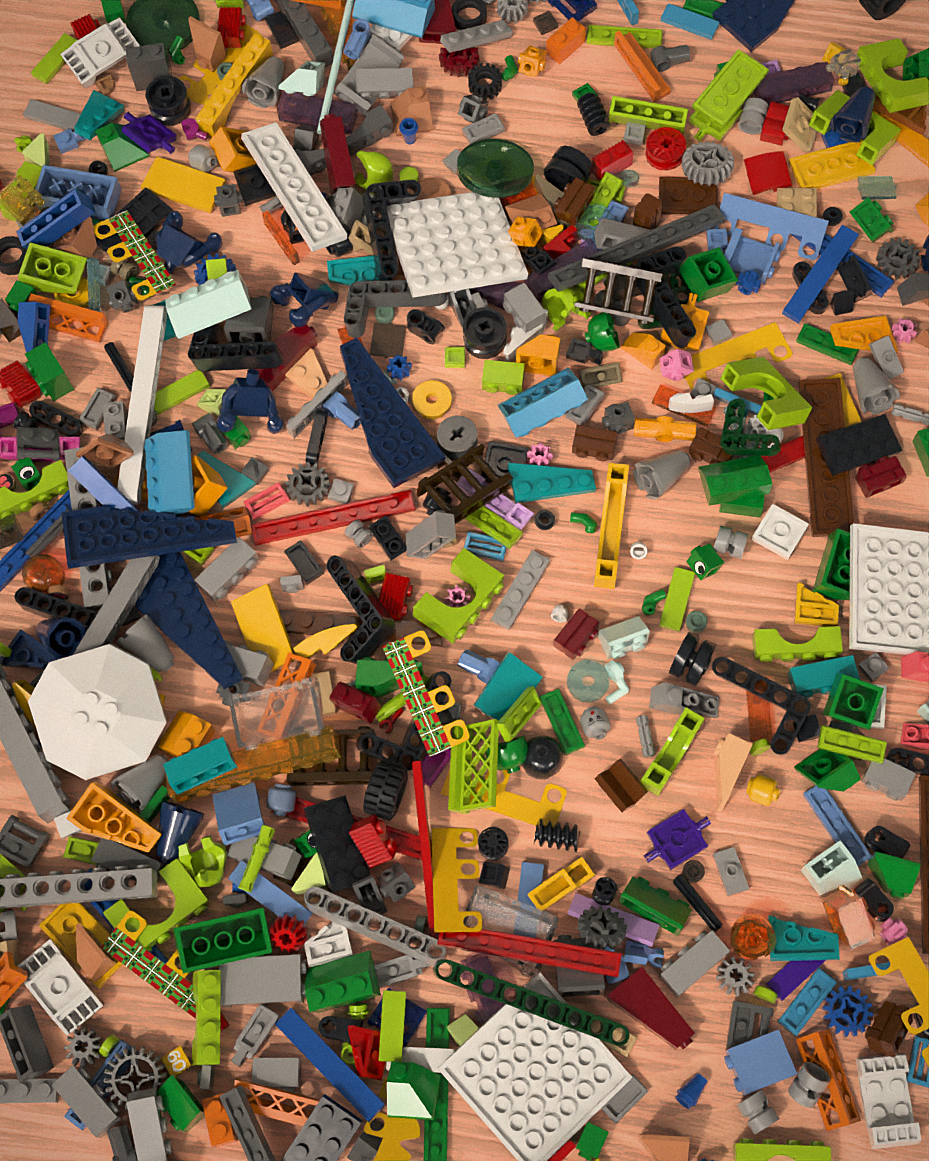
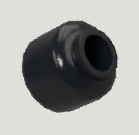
[326,229,353,257]
[423,487,453,516]

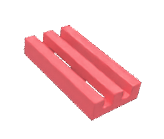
[243,482,290,520]

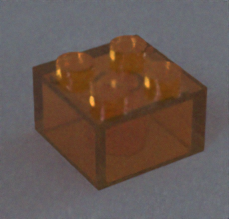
[820,885,876,950]

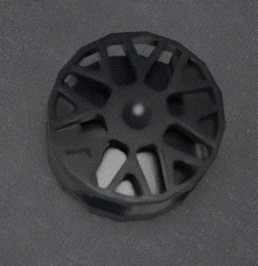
[478,827,509,861]

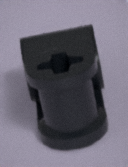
[407,309,445,345]
[864,826,911,859]
[851,878,894,922]
[318,1016,364,1044]

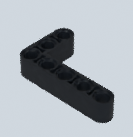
[363,180,421,281]
[635,246,696,348]
[188,323,284,371]
[327,555,395,664]
[14,587,98,634]
[712,657,810,756]
[356,671,452,770]

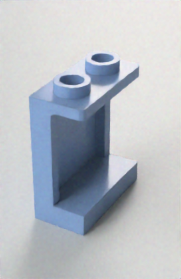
[724,227,781,285]
[212,782,265,846]
[724,1029,797,1096]

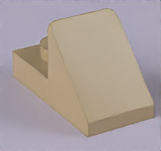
[348,220,384,256]

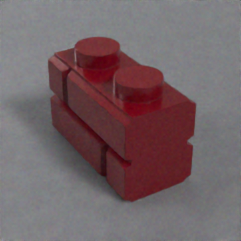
[855,456,907,498]
[553,609,599,660]
[329,681,381,724]

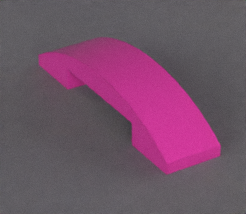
[0,437,80,462]

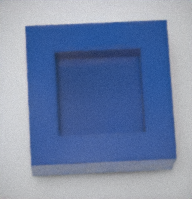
[821,129,847,148]

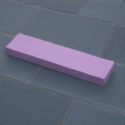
[568,893,660,947]

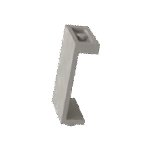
[334,34,404,116]
[219,954,307,1008]

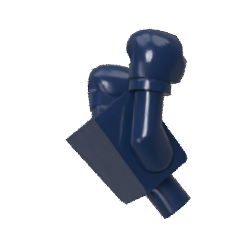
[156,211,223,275]
[270,272,338,327]
[217,369,284,434]

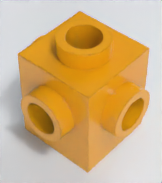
[518,45,547,77]
[508,217,543,247]

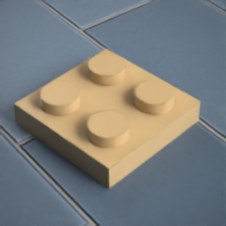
[782,97,817,153]
[777,188,817,218]

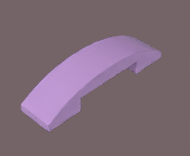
[457,468,534,530]

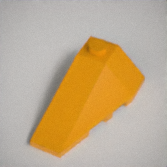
[66,782,162,852]

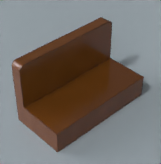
[594,759,648,813]

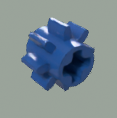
[736,270,762,295]
[387,354,412,381]

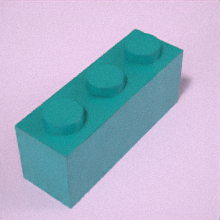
[787,655,860,698]
[163,737,237,795]

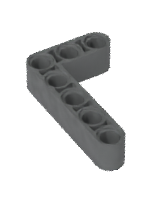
[344,280,447,338]

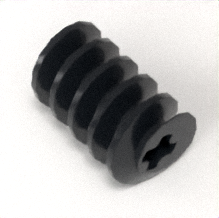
[577,93,611,136]
[534,818,581,853]

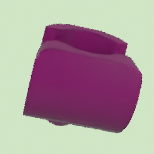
[181,118,208,141]

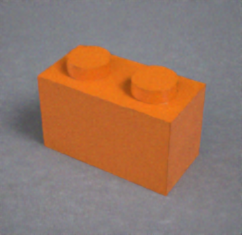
[546,17,586,65]
[201,1093,238,1147]

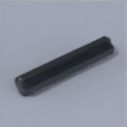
[104,342,134,392]
[673,874,723,932]

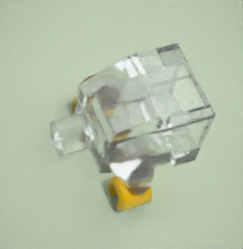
[826,49,861,86]

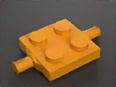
[660,293,709,351]

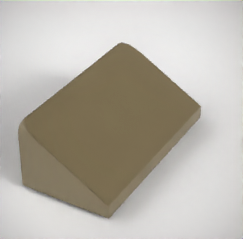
[578,362,622,390]

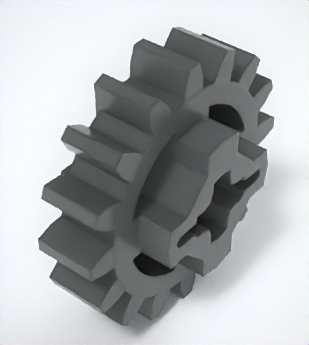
[876,237,921,280]
[285,462,330,507]
[577,905,627,950]

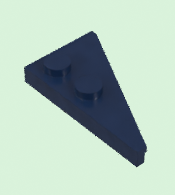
[0,629,59,669]

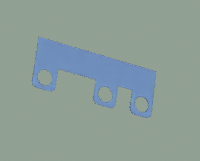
[714,193,829,260]

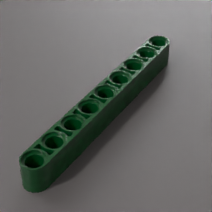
[433,959,630,1046]

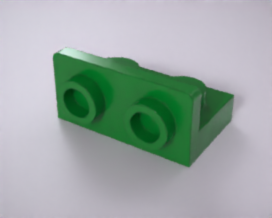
[849,197,894,243]

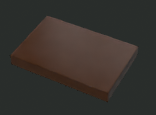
[659,177,717,215]

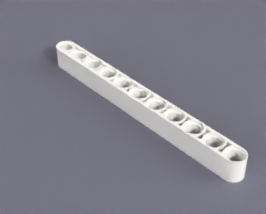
[117,305,167,505]

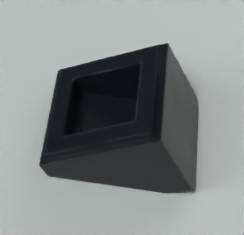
[830,290,854,316]
[792,714,820,743]
[479,862,510,889]

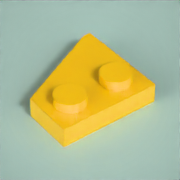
[794,583,839,627]

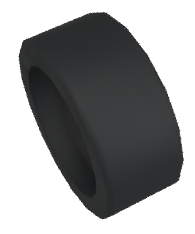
[452,0,487,30]
[0,236,27,275]

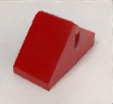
[543,225,577,261]

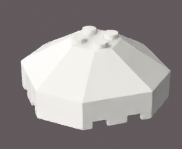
[28,643,167,780]

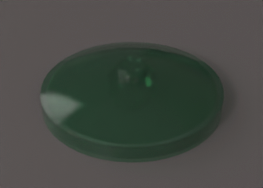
[126,0,200,51]
[457,139,534,198]

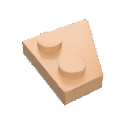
[285,348,328,399]

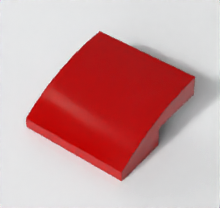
[744,151,793,195]

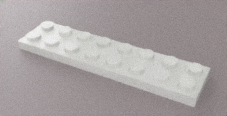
[242,122,347,252]

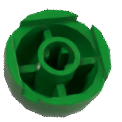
[585,312,620,352]
[485,736,528,774]

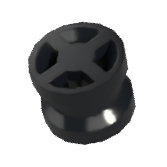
[14,411,39,430]
[592,877,617,906]

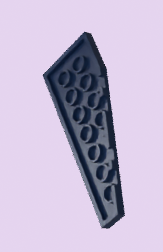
[712,0,795,52]
[340,337,446,488]
[62,506,237,569]
[135,552,244,689]

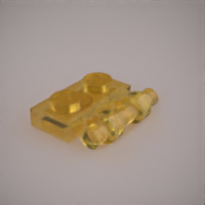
[0,175,45,225]

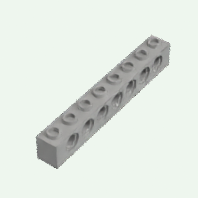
[64,447,113,611]
[0,865,157,908]

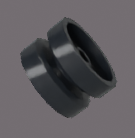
[145,76,191,126]
[544,145,593,192]
[463,307,507,359]
[669,631,717,686]

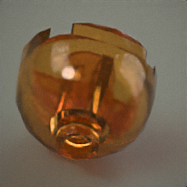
[22,554,66,594]
[730,913,776,960]

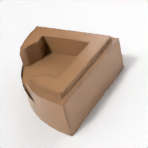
[95,73,115,97]

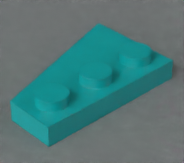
[74,90,124,140]
[327,254,387,286]
[197,451,256,509]
[768,915,840,961]

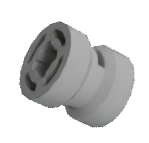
[345,519,374,548]

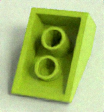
[18,243,87,294]

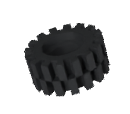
[468,63,502,100]

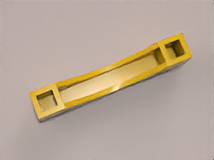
[196,34,273,137]
[594,463,629,589]

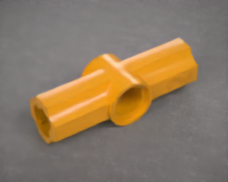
[633,416,696,442]

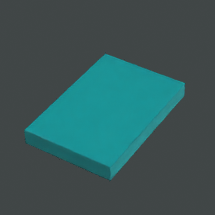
[473,652,542,720]

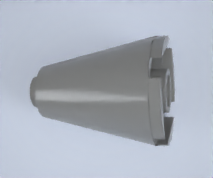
[242,56,285,108]
[853,358,900,415]
[633,450,691,500]
[116,614,175,672]
[111,754,170,814]

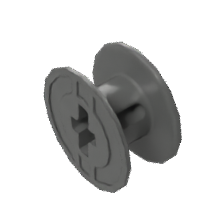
[437,415,478,460]

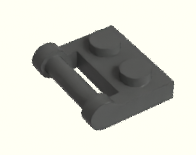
[16,427,59,461]
[0,815,50,869]
[726,1001,774,1048]

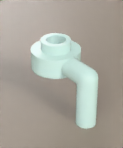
[604,660,629,704]

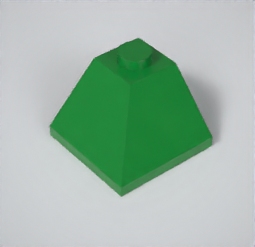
[95,123,149,172]
[794,749,861,792]
[867,852,921,899]
[387,1061,441,1120]

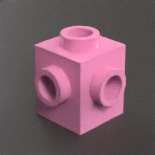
[659,349,694,381]

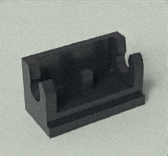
[837,255,872,303]

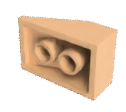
[714,733,753,812]

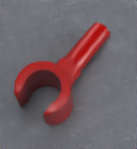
[379,708,404,734]

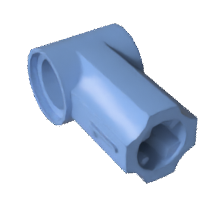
[246,0,274,22]
[343,19,371,60]
[322,392,361,430]
[457,649,500,684]

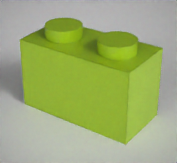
[482,360,525,395]

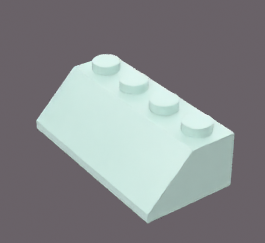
[165,270,251,339]

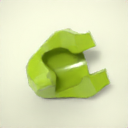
[355,151,393,194]
[542,286,591,331]
[178,836,227,887]

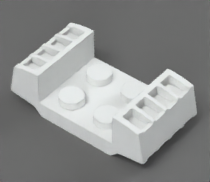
[61,18,140,89]
[18,939,104,1036]
[856,1053,921,1149]

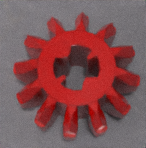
[270,913,308,953]

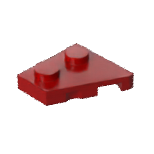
[348,1025,385,1081]

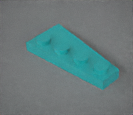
[508,463,596,503]

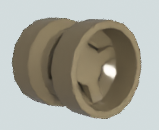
[110,256,138,282]

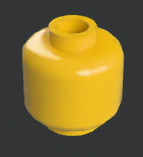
[746,774,781,806]

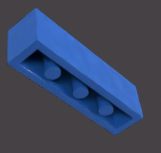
[16,189,95,249]

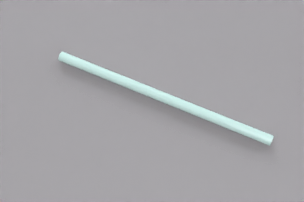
[317,0,354,135]

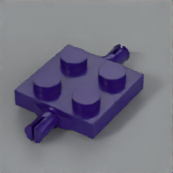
[122,112,177,154]
[643,809,711,871]

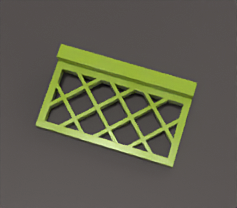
[448,719,499,814]

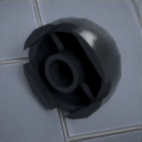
[522,735,563,780]

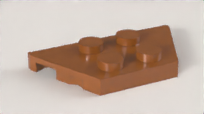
[873,91,927,135]

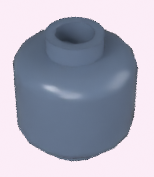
[267,783,296,816]

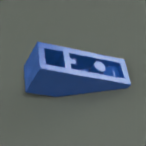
[18,302,50,353]

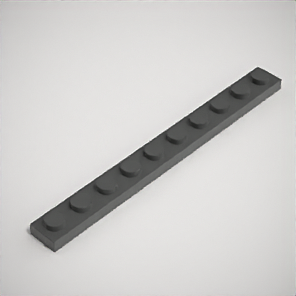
[548,204,725,292]

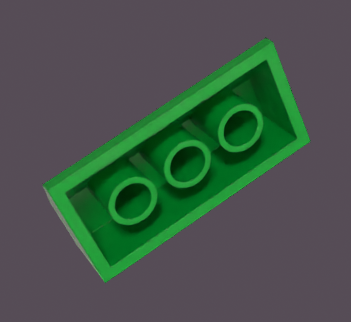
[172,908,272,974]

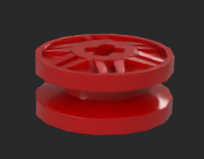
[645,127,686,171]

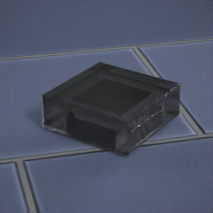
[533,11,558,35]

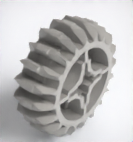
[681,140,734,187]
[104,1046,167,1110]

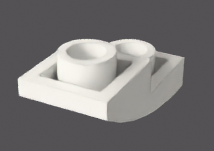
[668,393,714,413]

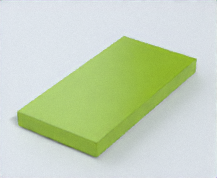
[692,49,769,129]

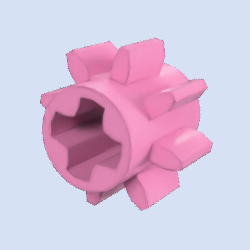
[891,318,917,343]
[527,442,553,466]
[444,585,471,608]
[879,918,908,945]

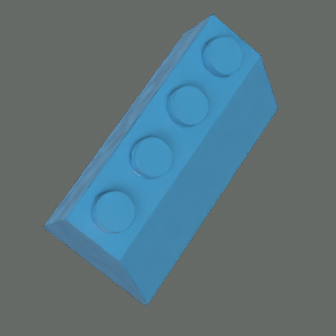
[352,0,435,38]
[498,367,588,438]
[144,430,195,517]

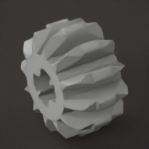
[497,0,528,24]
[715,956,755,997]
[64,1027,102,1068]

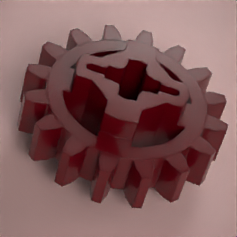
[439,46,479,77]

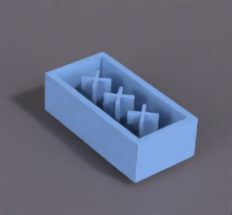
[32,165,122,221]

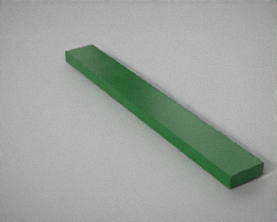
[423,1008,450,1161]

